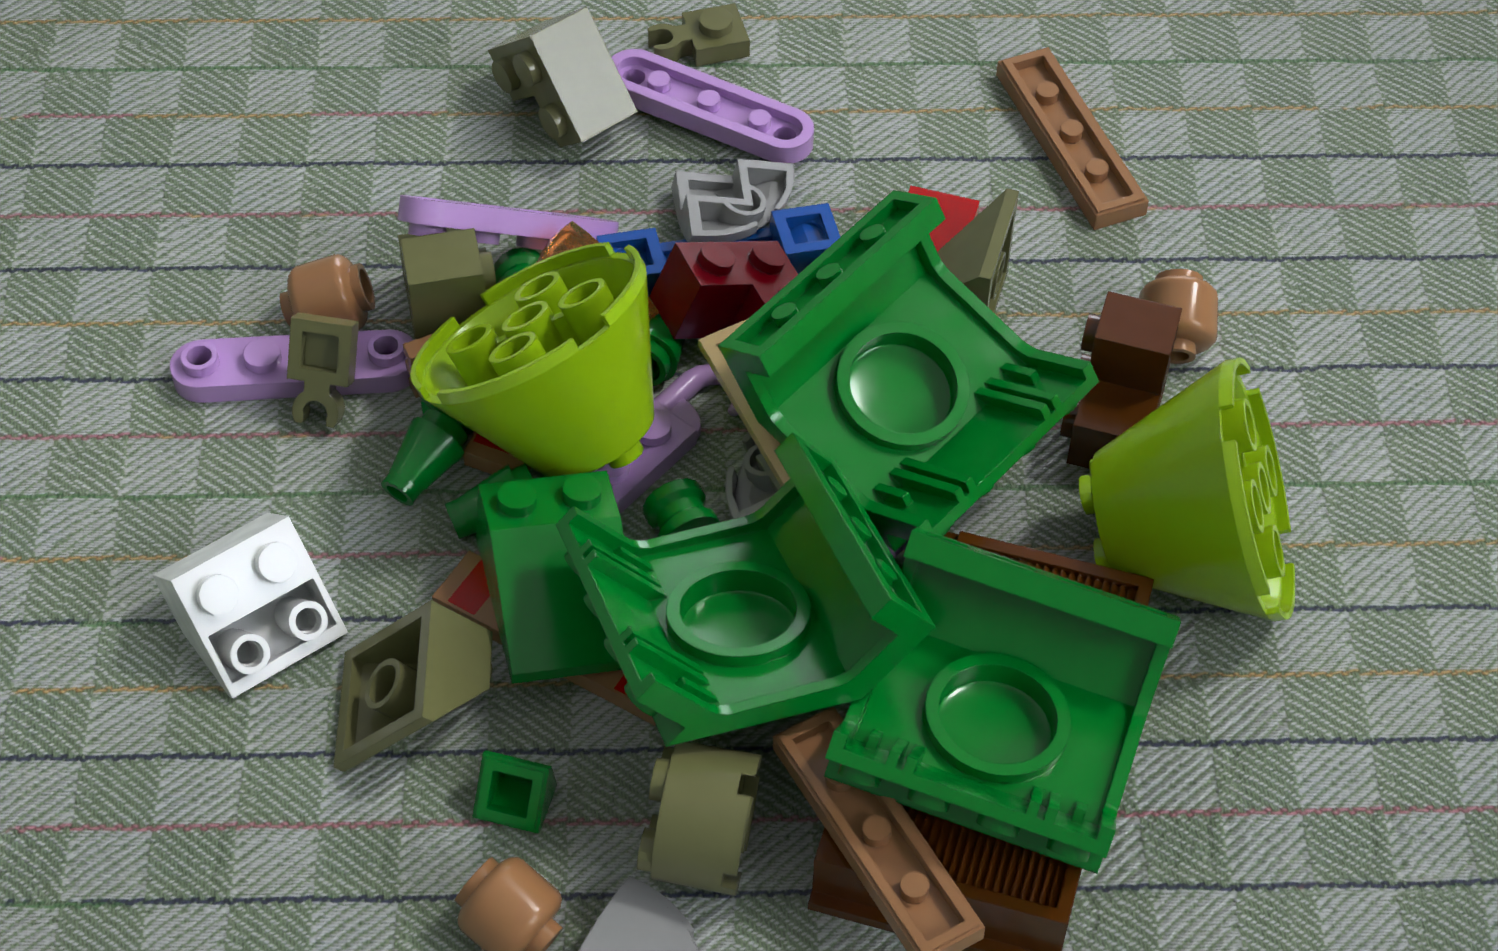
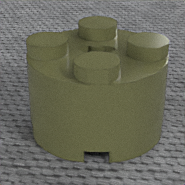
[637,742,762,896]

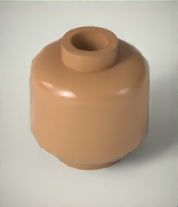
[279,254,375,330]
[1139,269,1218,364]
[454,857,563,951]

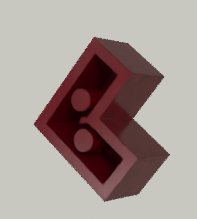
[649,241,798,339]

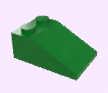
[476,470,624,684]

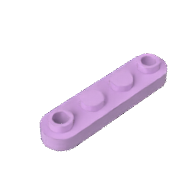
[612,49,814,163]
[397,195,619,251]
[170,329,413,403]

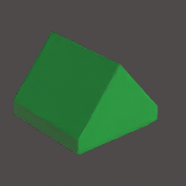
[472,750,557,834]

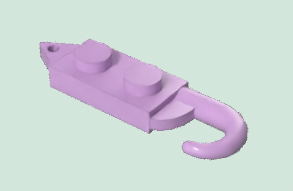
[593,364,738,514]

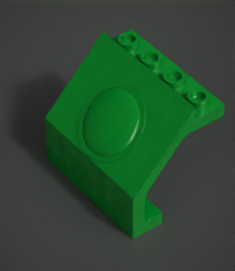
[718,190,1099,552]
[555,432,936,747]
[824,527,1181,874]

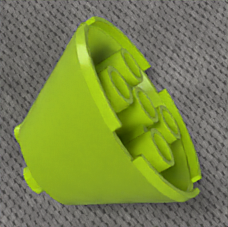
[410,242,654,477]
[1079,357,1295,621]

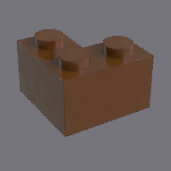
[1060,291,1182,469]

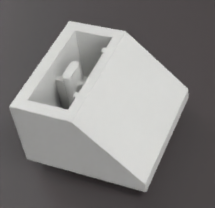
[152,513,348,698]

